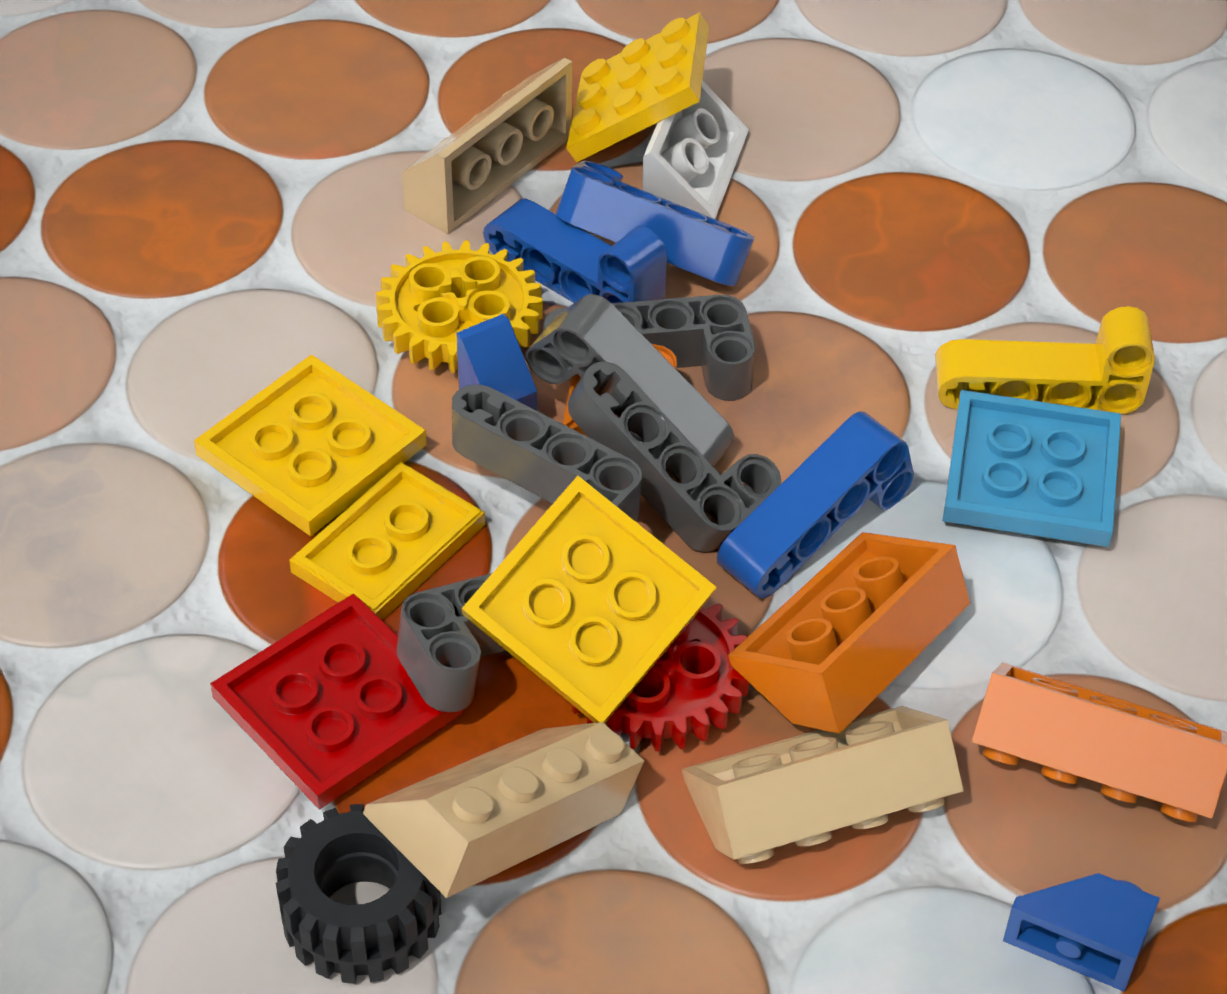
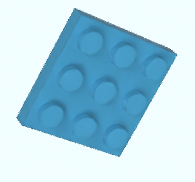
[942,390,1121,547]

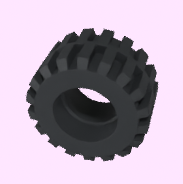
[276,804,442,984]

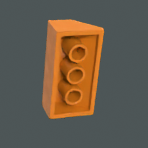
[728,532,970,734]
[971,662,1227,822]

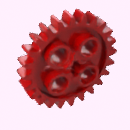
[572,603,750,752]

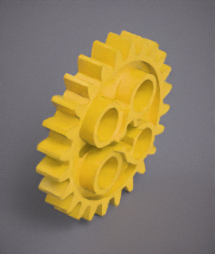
[376,240,543,373]

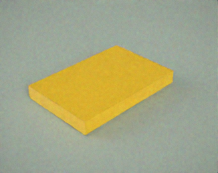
[289,462,485,621]

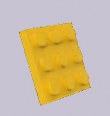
[566,12,709,162]
[194,354,427,537]
[462,476,717,724]

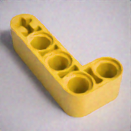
[935,306,1155,415]

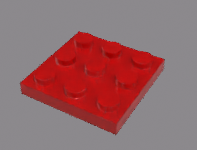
[210,593,463,810]

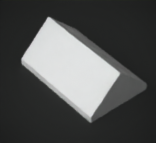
[642,81,749,219]

